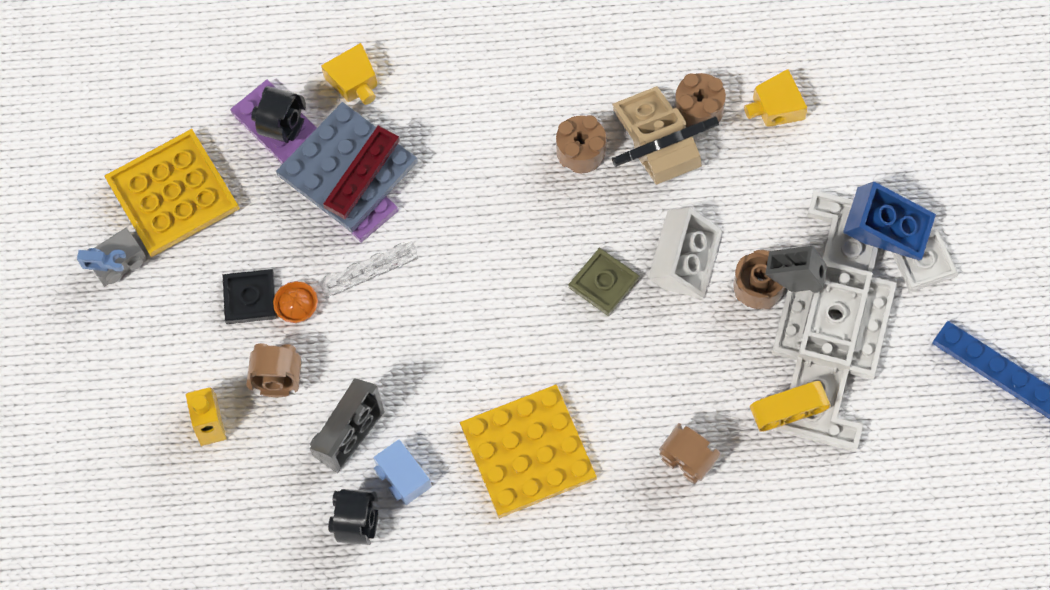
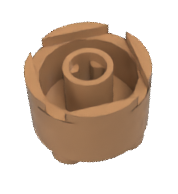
[675,73,726,128]
[556,115,606,174]
[733,250,785,309]
[246,343,302,398]
[659,423,721,484]

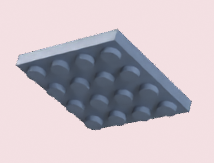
[276,102,418,233]

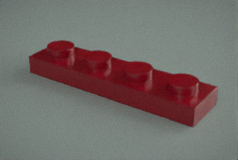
[323,125,400,220]

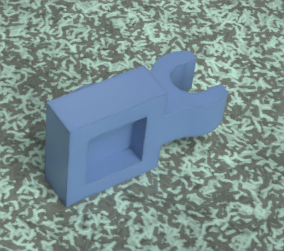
[77,248,126,272]

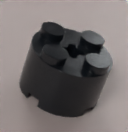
[251,86,306,143]
[328,489,378,545]

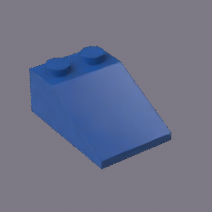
[843,181,936,260]

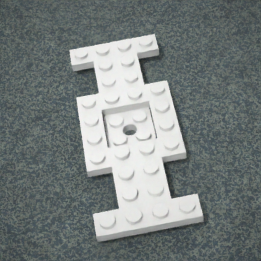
[753,191,897,452]

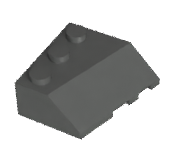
[309,378,385,474]

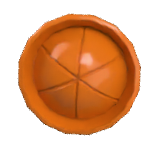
[273,281,318,324]

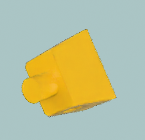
[321,43,378,105]
[744,69,808,127]
[185,387,226,446]

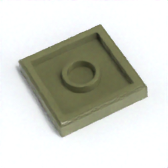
[568,247,640,317]

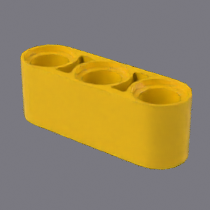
[749,381,831,432]

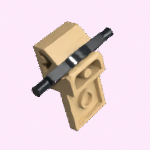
[612,86,719,185]

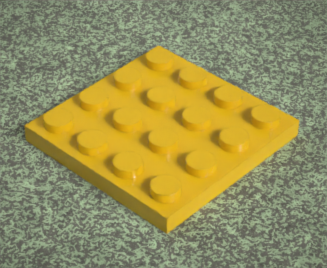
[104,129,240,257]
[460,384,597,518]

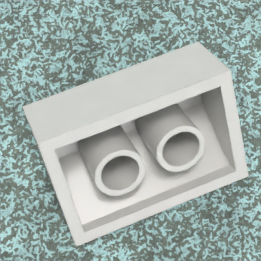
[648,207,722,299]

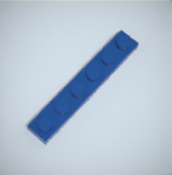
[932,320,1050,419]

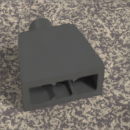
[765,246,827,293]

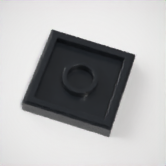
[222,269,277,325]

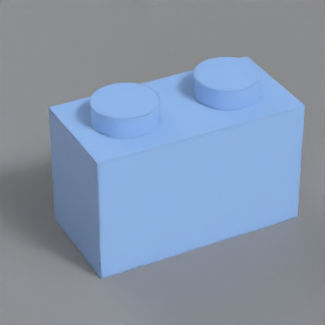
[373,439,432,505]

